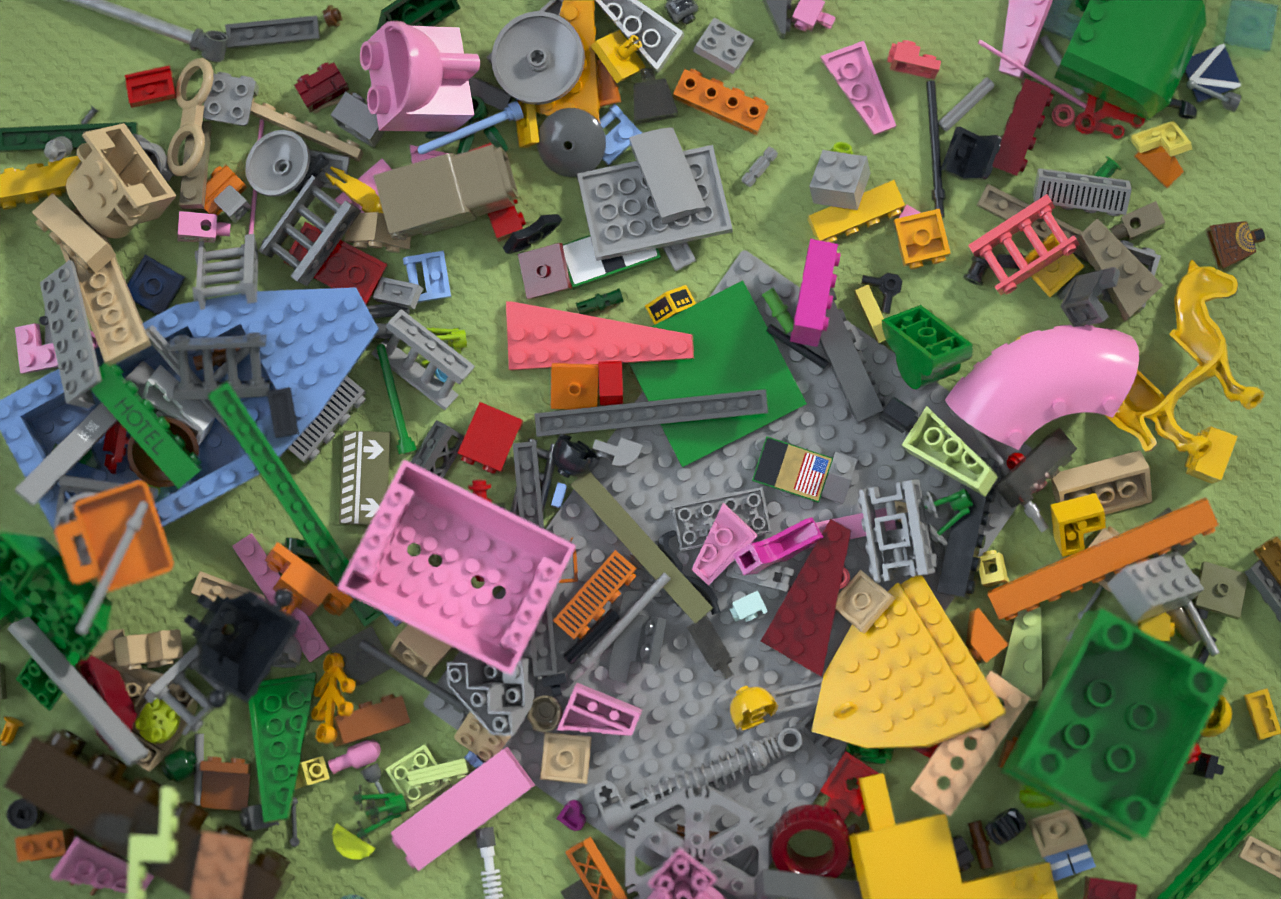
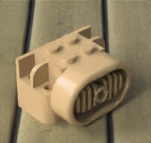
[66,123,176,239]

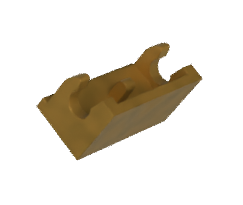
[1253,536,1281,586]

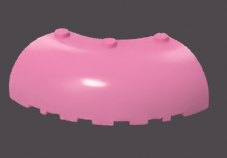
[945,325,1139,450]

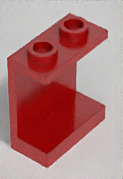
[458,402,523,475]

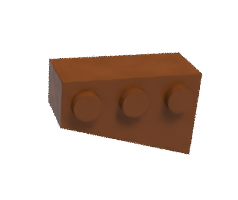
[333,694,411,748]

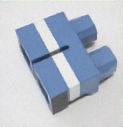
[1043,844,1096,881]

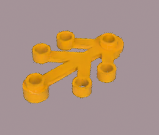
[311,653,355,744]

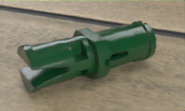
[576,288,624,315]

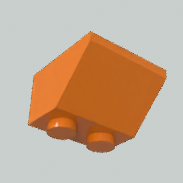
[966,608,1008,663]

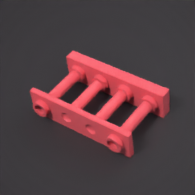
[968,194,1080,296]

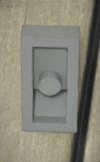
[214,185,251,223]
[821,452,858,504]

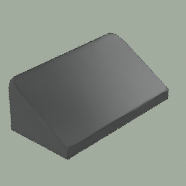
[468,76,513,111]

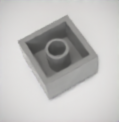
[331,92,385,148]
[809,150,870,210]

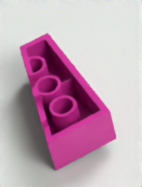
[790,239,841,347]

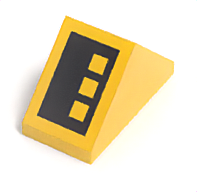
[645,285,696,325]

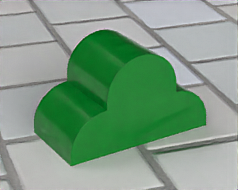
[882,305,973,389]

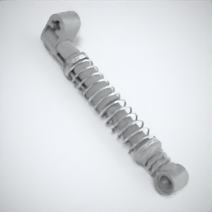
[594,728,802,831]

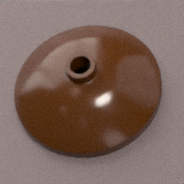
[127,416,199,487]

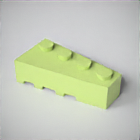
[902,406,998,497]

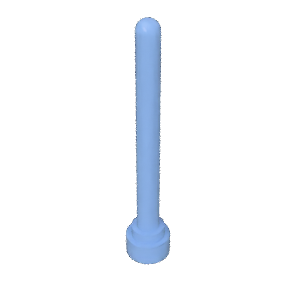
[417,101,524,155]

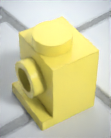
[978,550,1009,588]

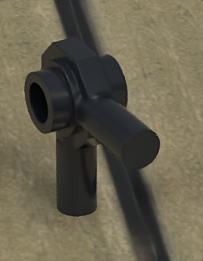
[861,273,903,314]

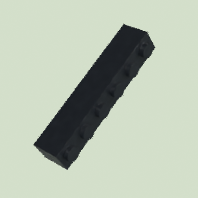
[937,456,1001,600]

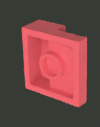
[887,40,941,80]

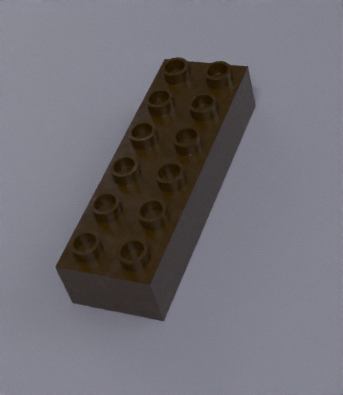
[3,729,295,899]

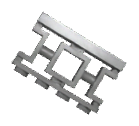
[858,480,935,583]

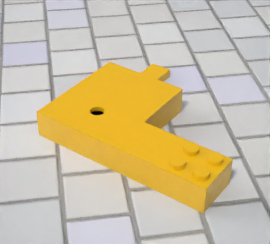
[848,773,1058,899]

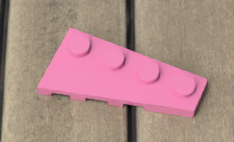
[999,0,1053,79]

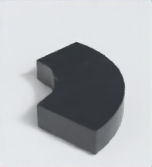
[503,214,562,254]

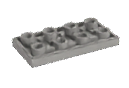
[671,487,772,552]

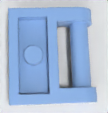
[600,104,642,166]
[403,251,451,304]

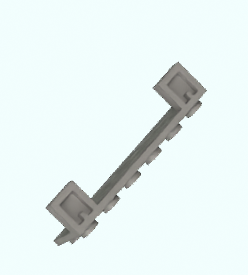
[40,260,101,409]

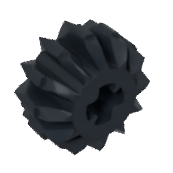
[985,808,1027,845]

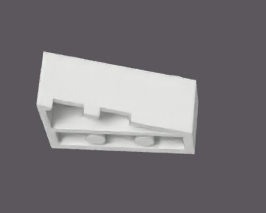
[141,365,215,446]

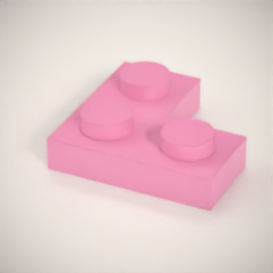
[15,324,58,374]

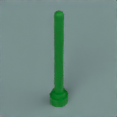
[376,343,417,454]

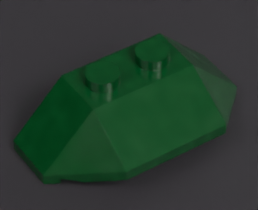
[377,0,461,31]

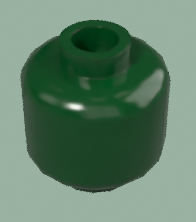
[161,748,198,783]

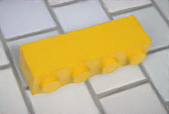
[807,180,905,243]

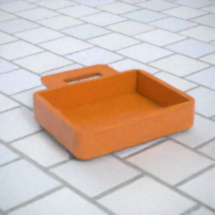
[55,480,174,592]

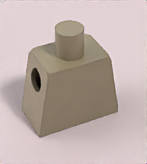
[1110,201,1165,241]

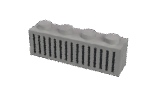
[1033,168,1132,216]
[288,376,367,464]

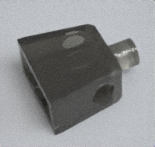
[634,68,678,125]

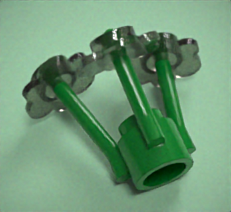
[353,785,407,844]

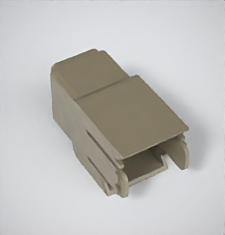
[374,144,519,241]

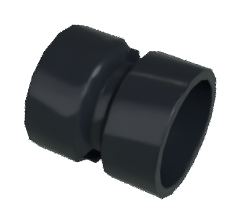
[7,798,44,829]

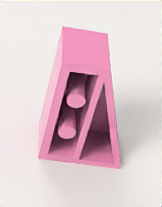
[557,683,642,736]

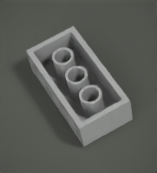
[1107,551,1204,623]

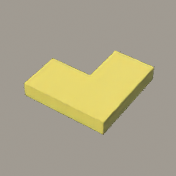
[1131,121,1192,157]

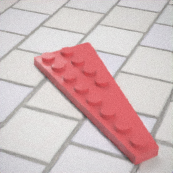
[506,301,694,371]

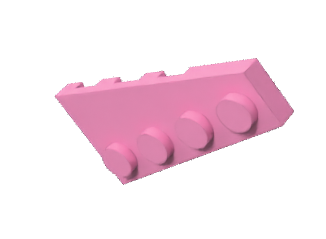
[820,41,896,135]
[50,836,155,893]

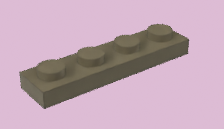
[179,121,212,209]

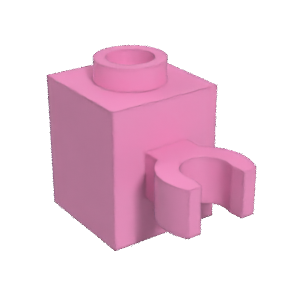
[791,0,835,31]

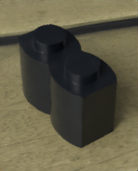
[879,396,919,433]

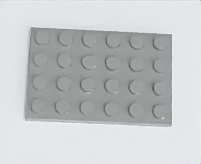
[577,145,733,261]

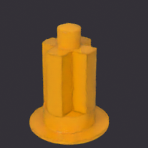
[0,716,24,746]

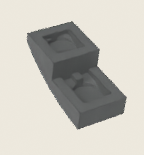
[796,708,847,761]

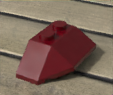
[75,655,137,751]

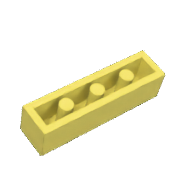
[854,285,886,344]

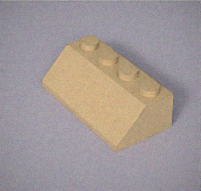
[1051,450,1152,515]

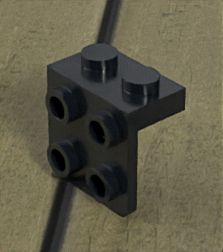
[941,127,1001,180]

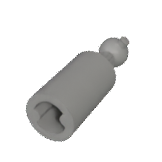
[44,136,72,162]

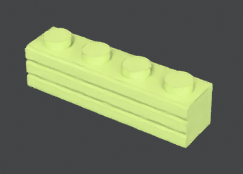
[407,758,469,789]

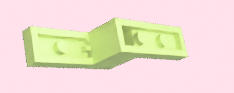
[127,787,179,899]

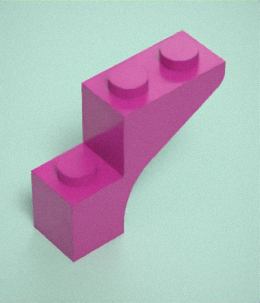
[733,517,823,575]

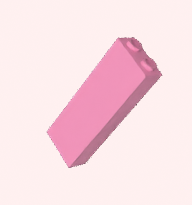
[391,747,535,871]

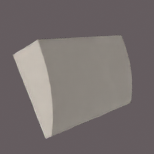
[629,128,706,225]

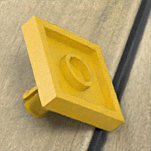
[590,29,646,83]

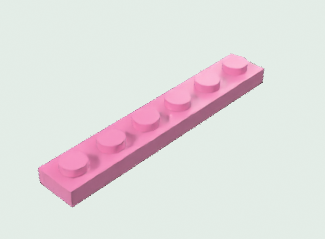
[232,533,330,663]

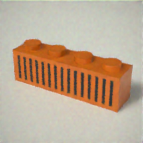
[553,550,637,640]

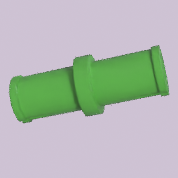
[762,287,795,334]

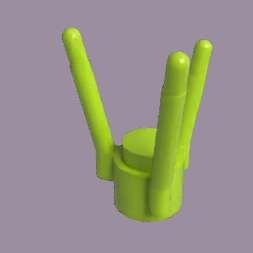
[421,328,467,365]

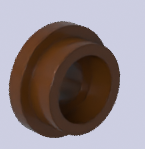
[323,5,342,28]

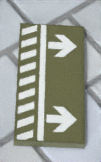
[339,430,391,525]

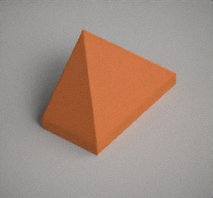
[1134,146,1184,188]

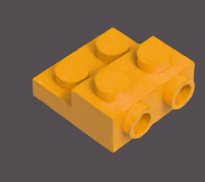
[894,209,951,269]

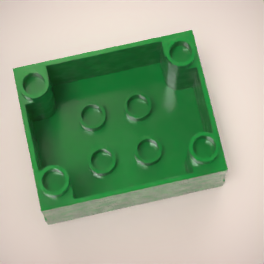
[1000,608,1229,842]

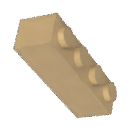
[32,193,116,274]

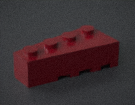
[992,78,1054,176]

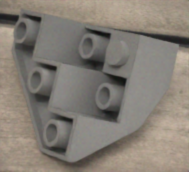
[447,655,538,736]

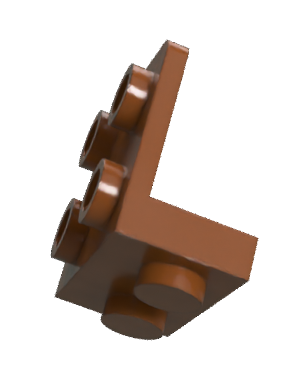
[200,756,252,811]

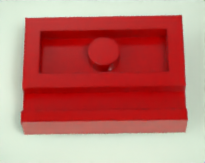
[124,65,176,108]

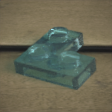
[1042,0,1081,40]

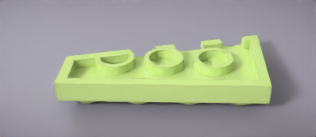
[997,607,1042,701]

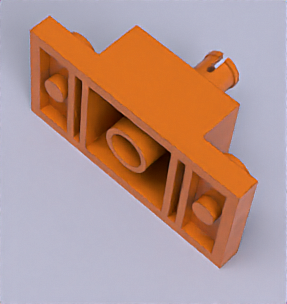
[264,542,354,617]

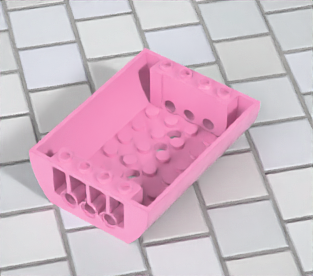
[338,460,576,675]

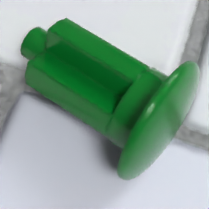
[1094,156,1121,178]

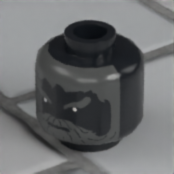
[665,0,699,25]

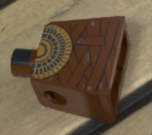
[1205,221,1265,271]

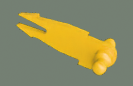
[325,167,384,214]

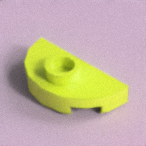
[333,823,376,860]

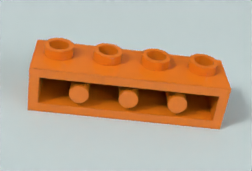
[673,69,769,135]

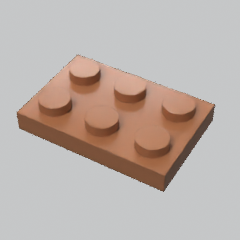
[191,831,252,899]

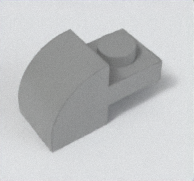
[592,438,643,468]

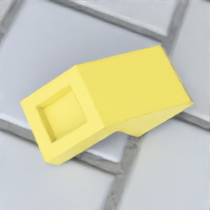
[295,756,330,789]

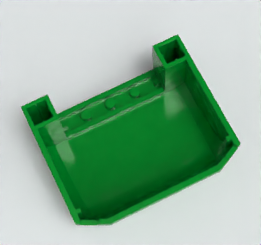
[1054,0,1207,121]

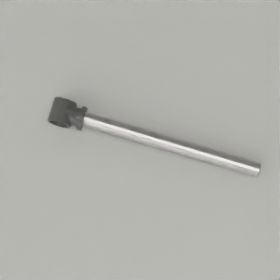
[64,0,228,62]

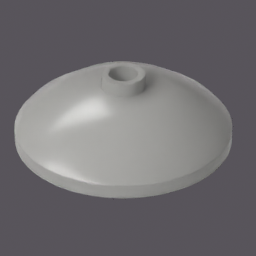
[245,130,310,197]

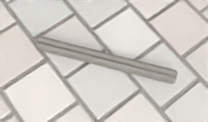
[145,326,233,435]

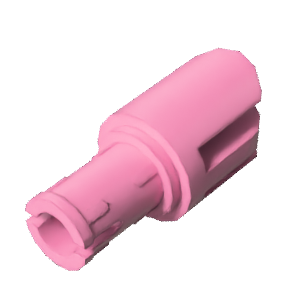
[328,740,381,774]

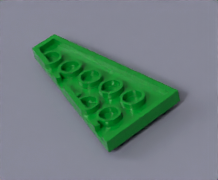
[249,672,317,824]

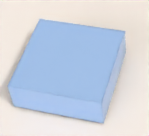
[551,482,567,508]

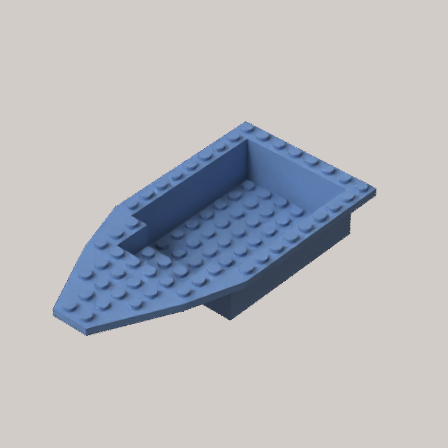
[0,288,379,566]

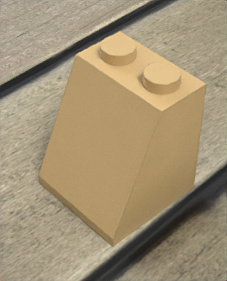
[388,624,454,678]

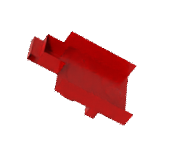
[103,421,129,474]

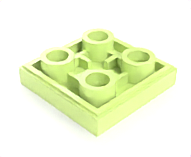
[385,744,450,809]

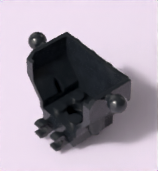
[183,588,300,709]

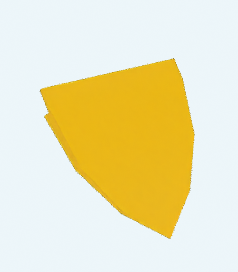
[812,575,1006,748]

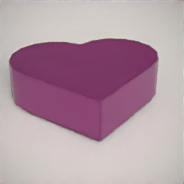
[556,800,586,831]

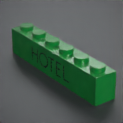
[91,363,203,489]

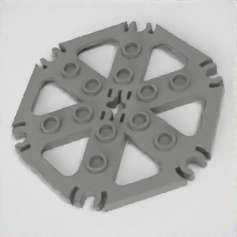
[625,785,769,899]

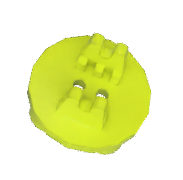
[135,698,180,744]

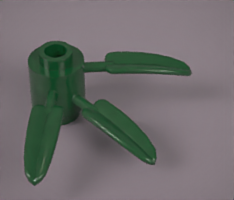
[425,96,508,155]

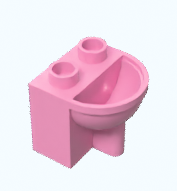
[360,21,480,132]

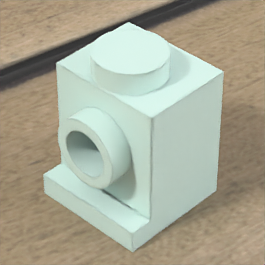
[729,590,768,622]

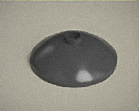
[537,108,606,177]

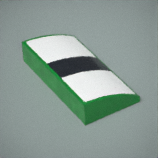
[563,235,661,290]

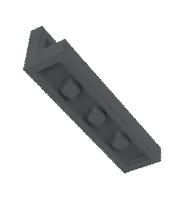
[410,420,464,479]

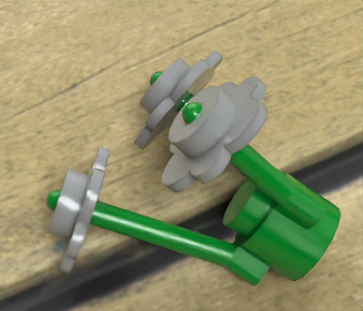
[923,488,973,546]

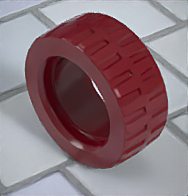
[771,804,850,878]

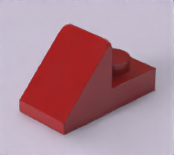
[598,361,623,405]

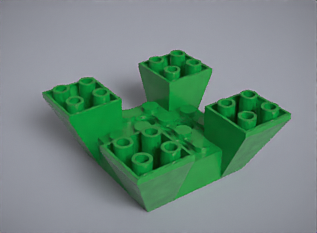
[0,531,112,712]

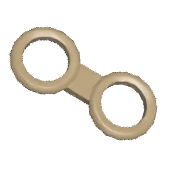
[167,58,214,176]

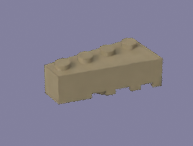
[1077,218,1163,322]

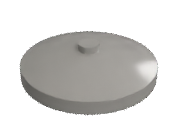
[491,11,585,105]

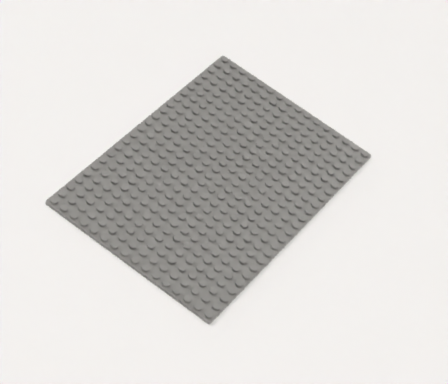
[424,251,1047,899]

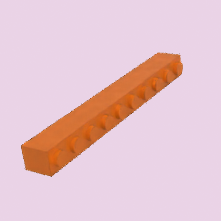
[988,497,1219,621]

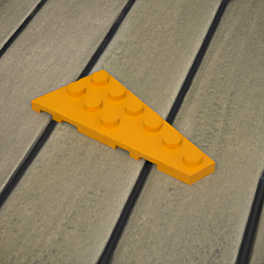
[535,0,601,124]

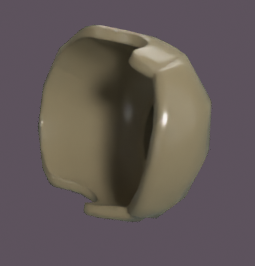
[527,695,563,733]

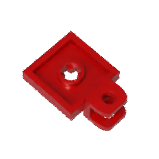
[820,751,885,820]

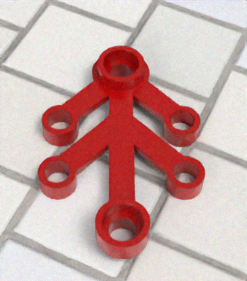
[1074,93,1145,140]

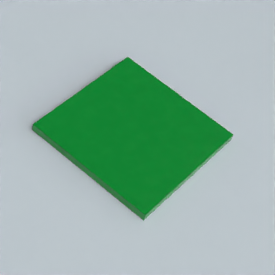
[629,280,807,468]

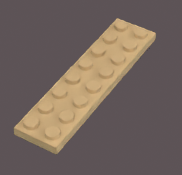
[59,208,151,366]

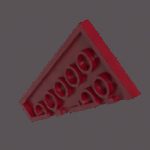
[761,519,851,677]

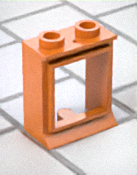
[15,828,75,862]

